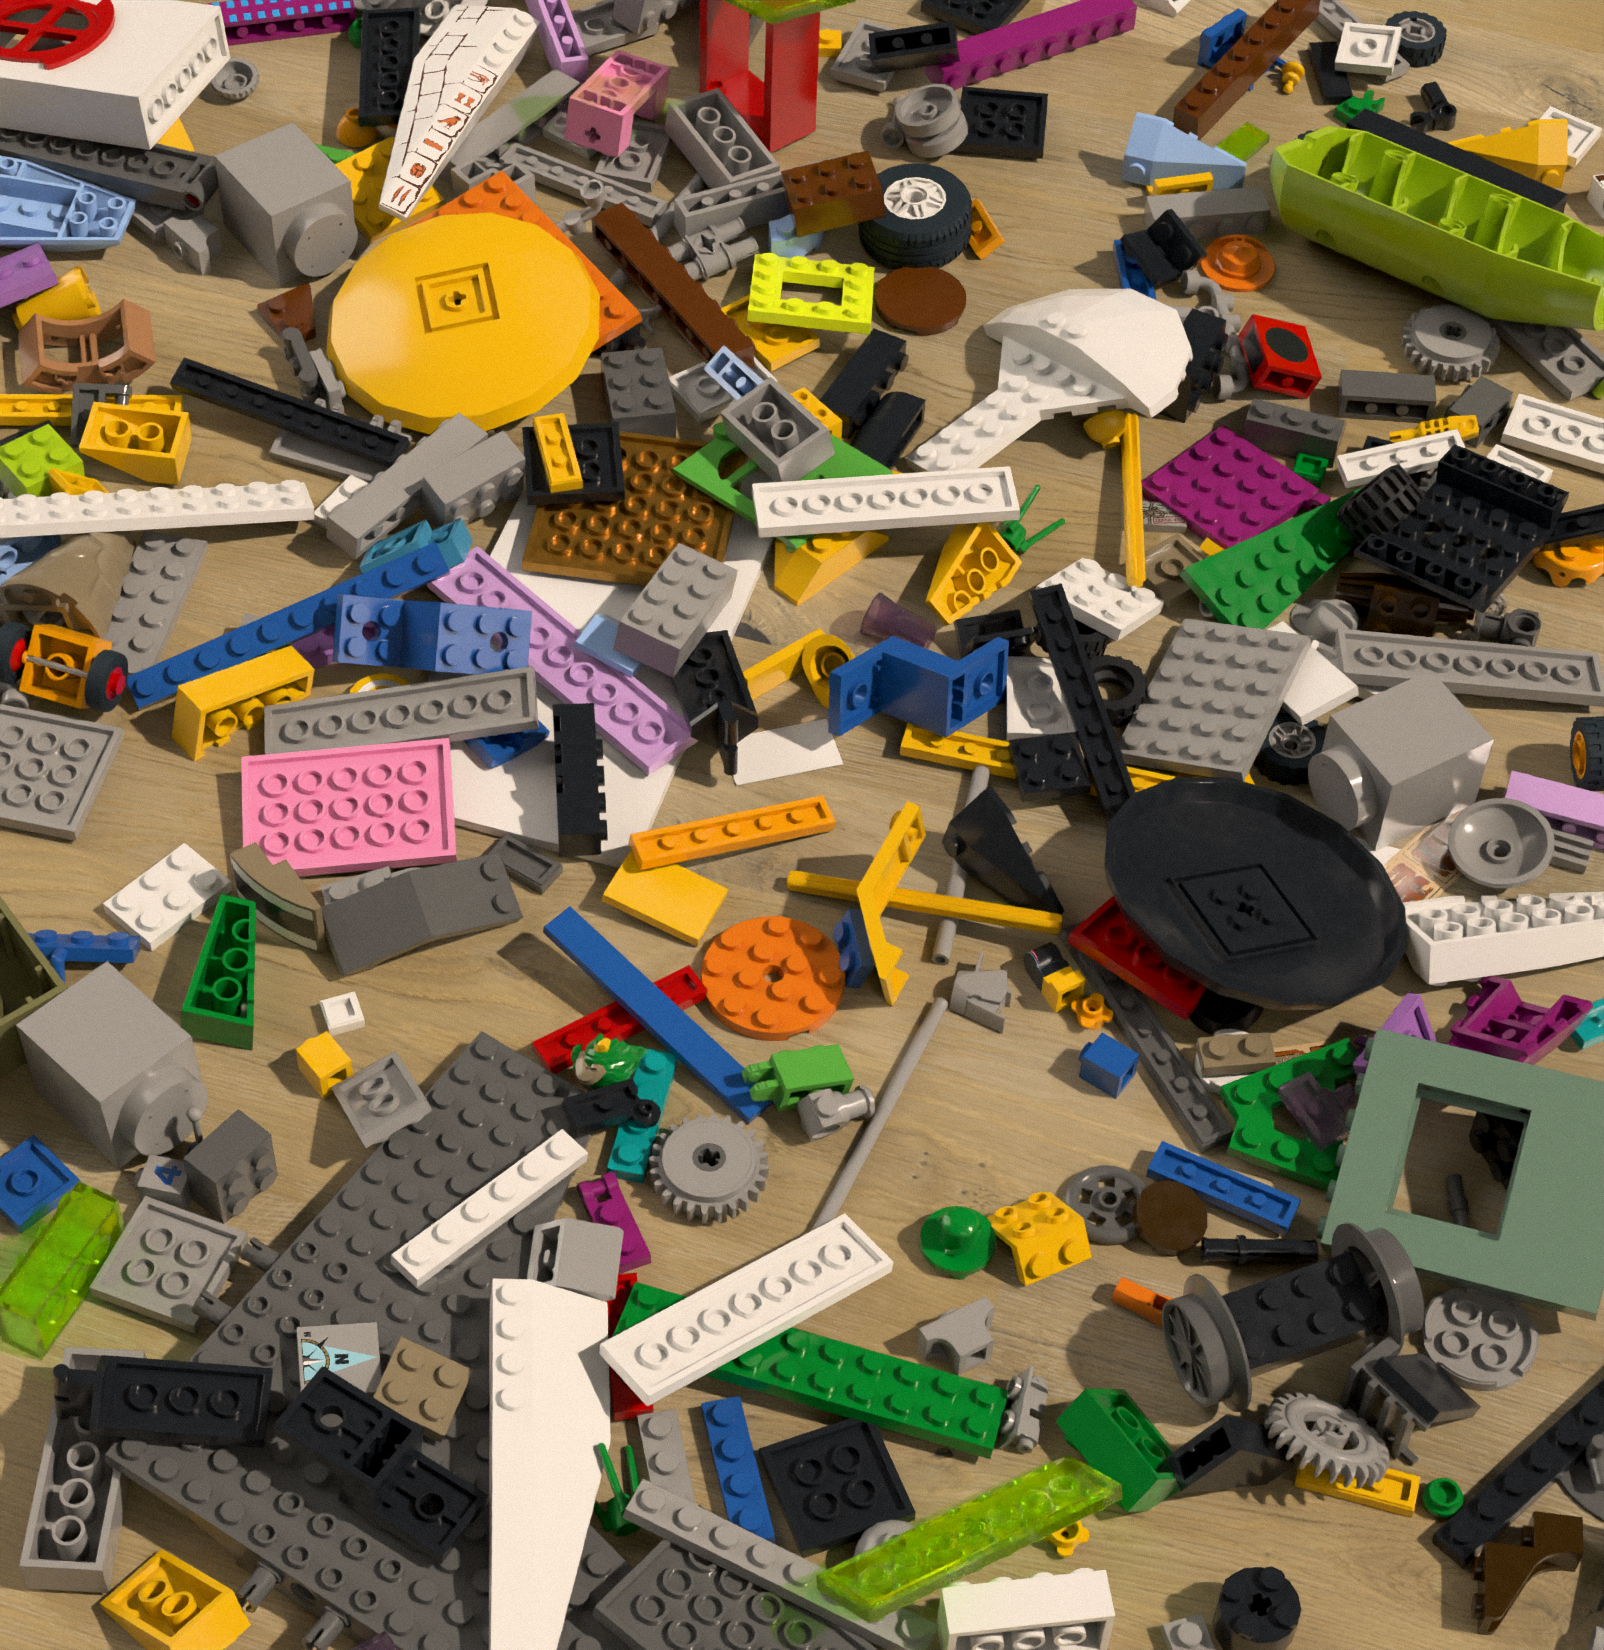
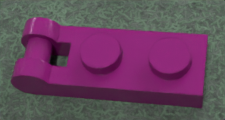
[576,1171,651,1274]

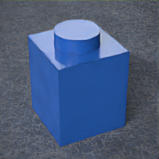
[1078,1032,1139,1099]

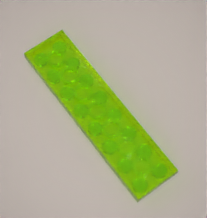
[816,1455,1123,1624]

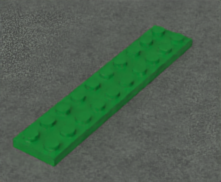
[612,1282,1010,1459]

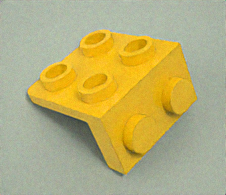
[986,1192,1092,1286]

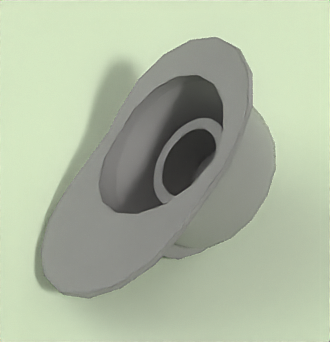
[1291,599,1363,649]

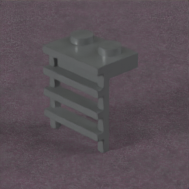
[1339,1336,1431,1466]

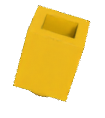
[296,1031,353,1099]

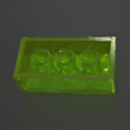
[0,1181,125,1360]

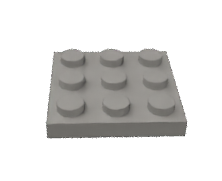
[89,1196,249,1334]

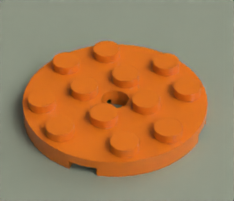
[701,916,845,1041]

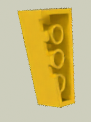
[171,646,315,762]

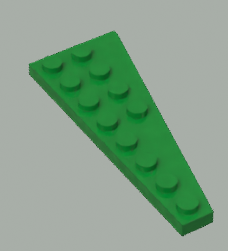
[1179,487,1362,629]

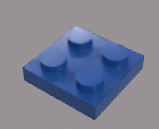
[0,1135,82,1234]

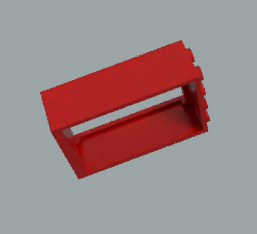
[699,0,821,153]

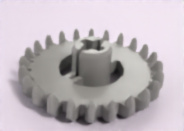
[1264,1393,1390,1489]

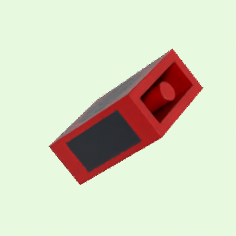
[1238,314,1322,399]

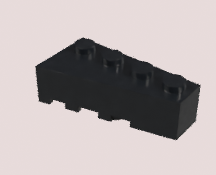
[552,703,608,857]

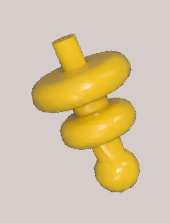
[1281,61,1305,94]

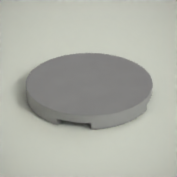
[1420,1287,1539,1391]

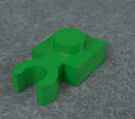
[1334,90,1385,125]

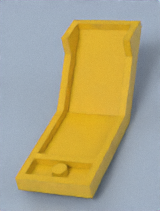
[856,801,926,1007]

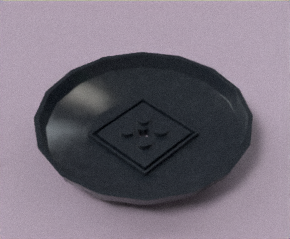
[1104,777,1406,1010]

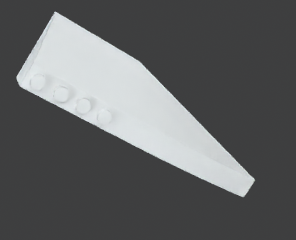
[489,1279,611,1650]

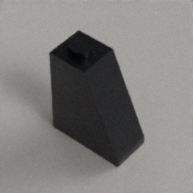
[1167,1415,1296,1493]

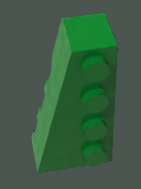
[181,894,256,1051]

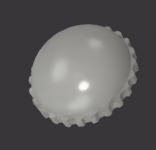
[210,57,260,100]

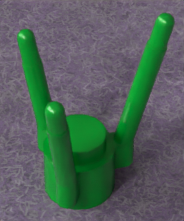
[998,485,1065,555]
[593,1443,641,1537]

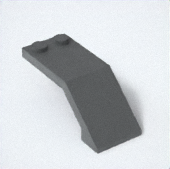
[321,853,523,976]

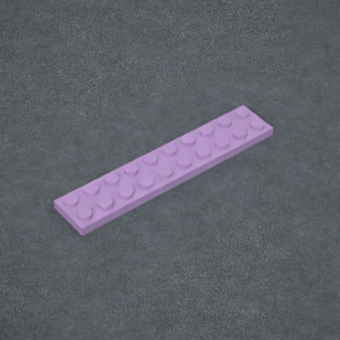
[427,546,699,775]

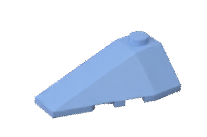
[1121,112,1247,190]

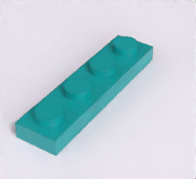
[607,1048,678,1184]

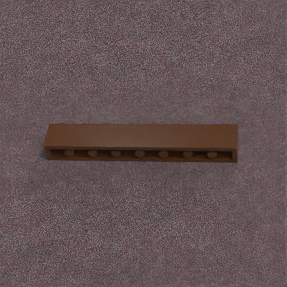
[1173,0,1320,141]
[591,202,756,368]

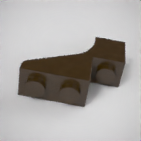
[1471,1511,1583,1635]

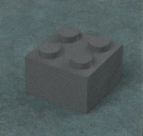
[183,1109,278,1224]

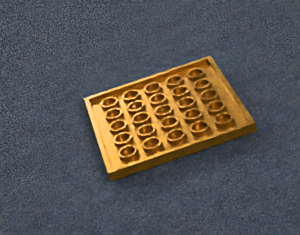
[522,424,748,586]

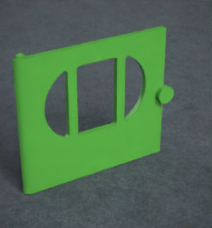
[673,422,893,553]

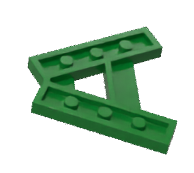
[1219,1038,1359,1192]

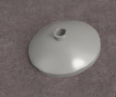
[1448,798,1555,888]

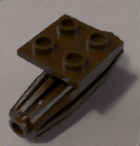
[1335,573,1475,637]

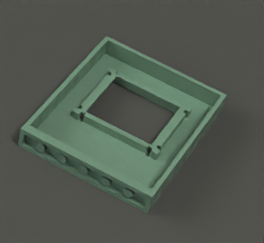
[1316,1028,1604,1321]

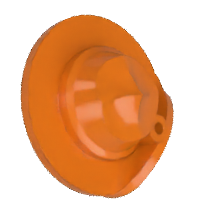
[1200,234,1275,292]

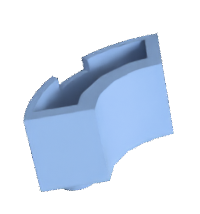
[768,214,825,258]

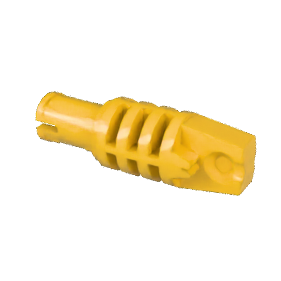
[1389,415,1479,443]

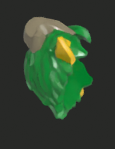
[571,1034,649,1091]

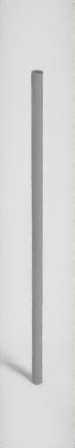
[811,997,948,1231]

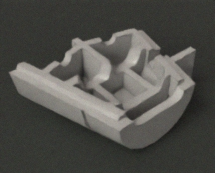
[949,951,1012,1033]

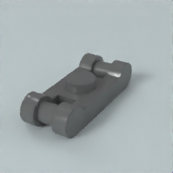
[282,327,320,403]

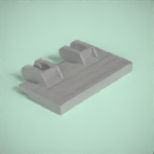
[269,398,412,484]

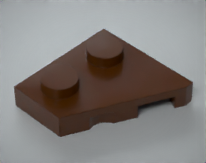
[257,282,316,342]

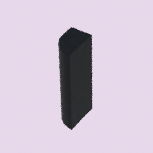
[849,391,926,470]

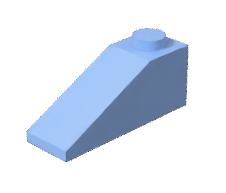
[703,345,764,400]

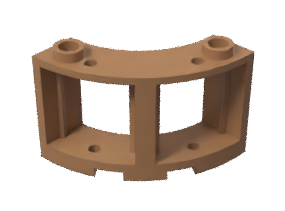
[18,299,156,394]

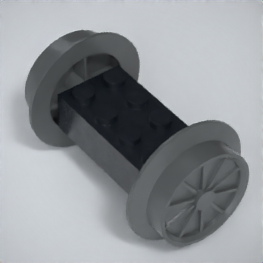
[1162,1222,1424,1412]

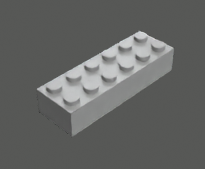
[19,1347,146,1593]

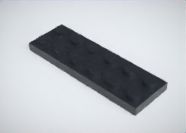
[358,7,421,127]

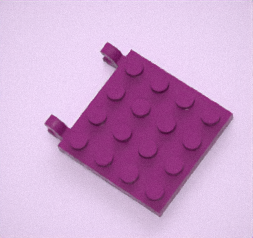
[1141,425,1331,550]

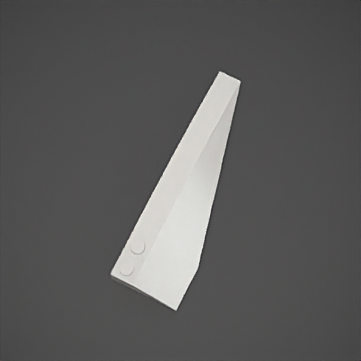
[1403,892,1604,986]

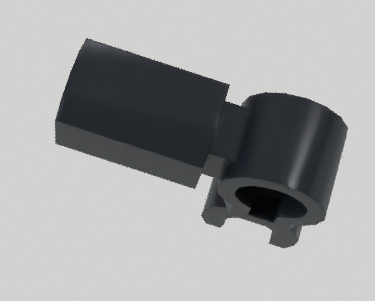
[1409,81,1457,133]

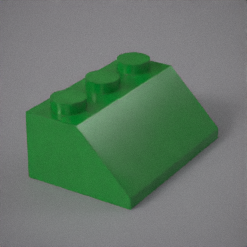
[1055,1389,1180,1512]

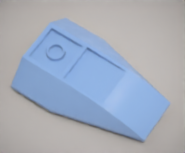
[0,156,137,252]

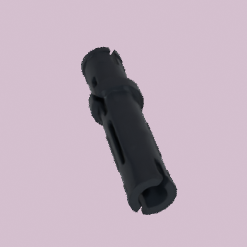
[1201,1235,1319,1266]

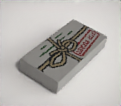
[1121,500,1187,534]

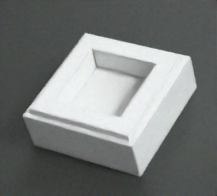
[320,991,365,1036]

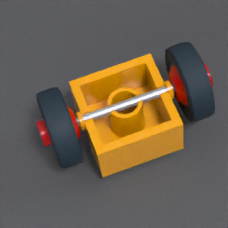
[0,622,128,712]

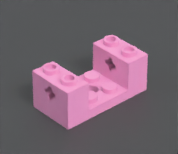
[564,50,670,157]

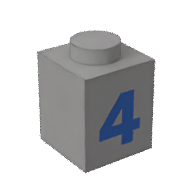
[134,1154,192,1211]

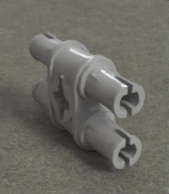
[668,217,759,281]

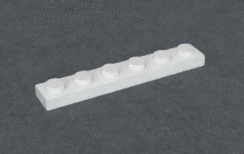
[391,1129,588,1288]

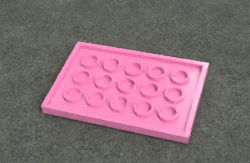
[241,738,457,877]

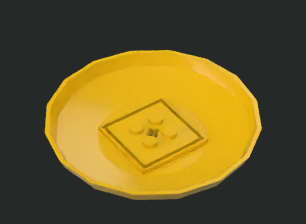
[326,213,600,435]

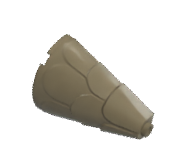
[0,531,135,639]

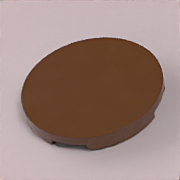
[875,266,966,336]

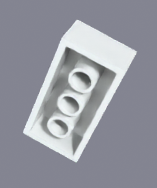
[937,1568,1115,1650]

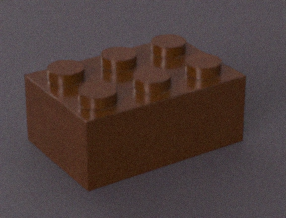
[781,150,886,237]

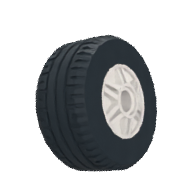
[858,163,972,270]

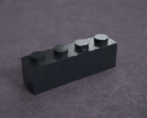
[819,328,909,439]

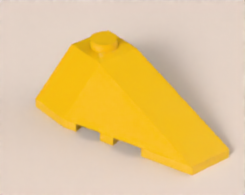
[1447,119,1568,188]
[925,522,1022,626]

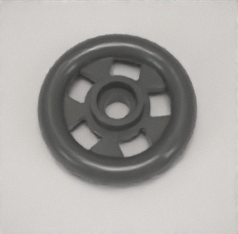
[1063,1165,1147,1244]

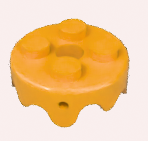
[1534,512,1604,588]

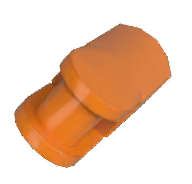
[1111,1277,1174,1329]

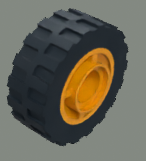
[1570,716,1604,792]

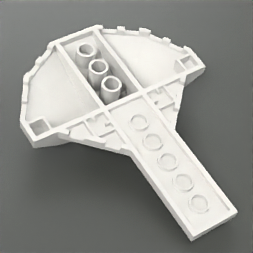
[905,289,1193,473]

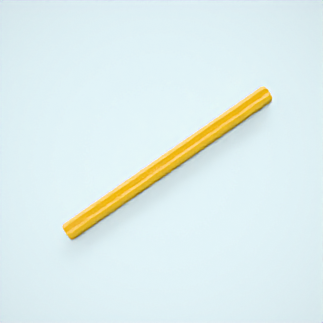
[1121,412,1146,588]
[787,870,1063,935]

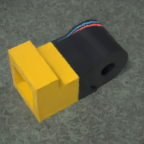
[1023,942,1086,1013]

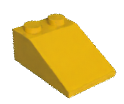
[79,402,192,485]
[99,1549,251,1650]

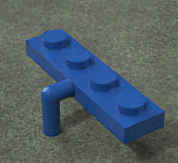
[28,930,140,983]

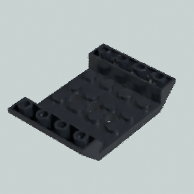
[1354,444,1569,613]

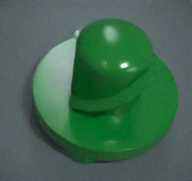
[919,1206,996,1280]

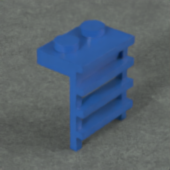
[1197,8,1286,92]

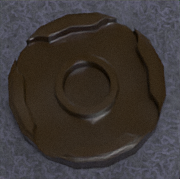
[1133,1180,1207,1255]

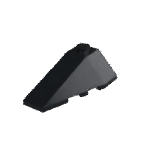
[942,786,1064,915]

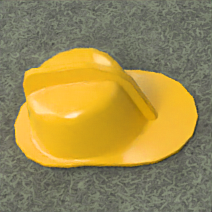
[802,634,855,709]

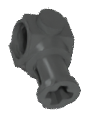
[1471,608,1541,647]

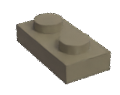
[1196,1032,1277,1076]

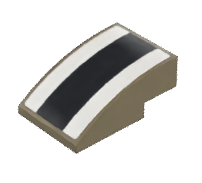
[230,842,327,953]

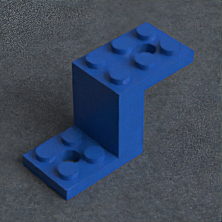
[332,594,532,674]
[828,636,1009,738]

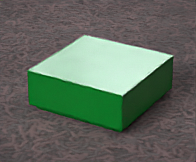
[1292,452,1329,489]

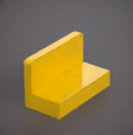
[1145,172,1214,196]

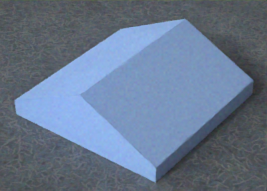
[574,614,645,677]

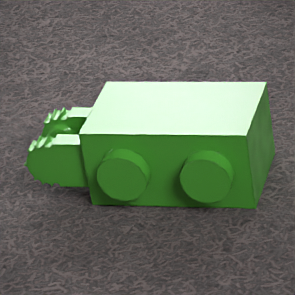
[741,1044,854,1111]

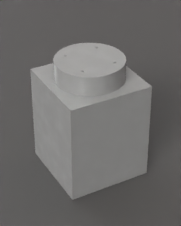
[215,122,358,285]
[1308,670,1494,851]
[16,961,208,1169]

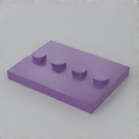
[0,242,59,308]

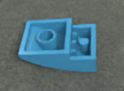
[359,518,473,573]

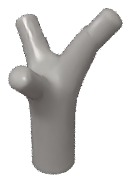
[636,305,662,333]

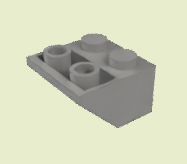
[527,1218,624,1301]

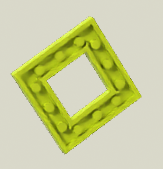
[747,253,875,335]

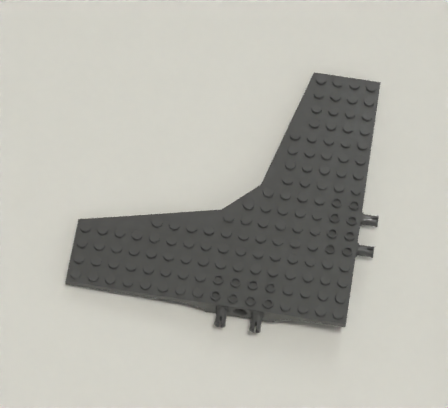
[105,1031,633,1650]

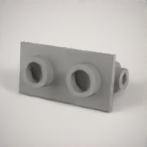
[998,1366,1049,1453]

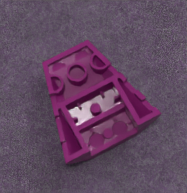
[1443,976,1593,1065]

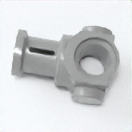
[796,1085,875,1141]

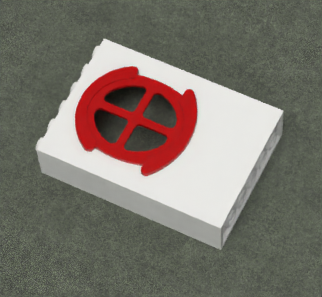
[0,0,230,150]

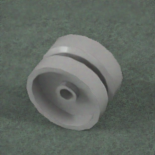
[896,84,968,158]

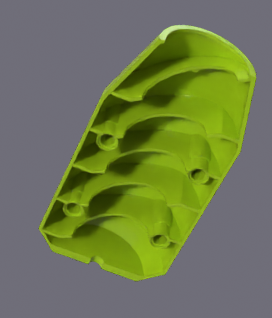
[1270,126,1604,331]

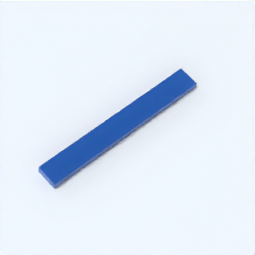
[543,906,774,1124]

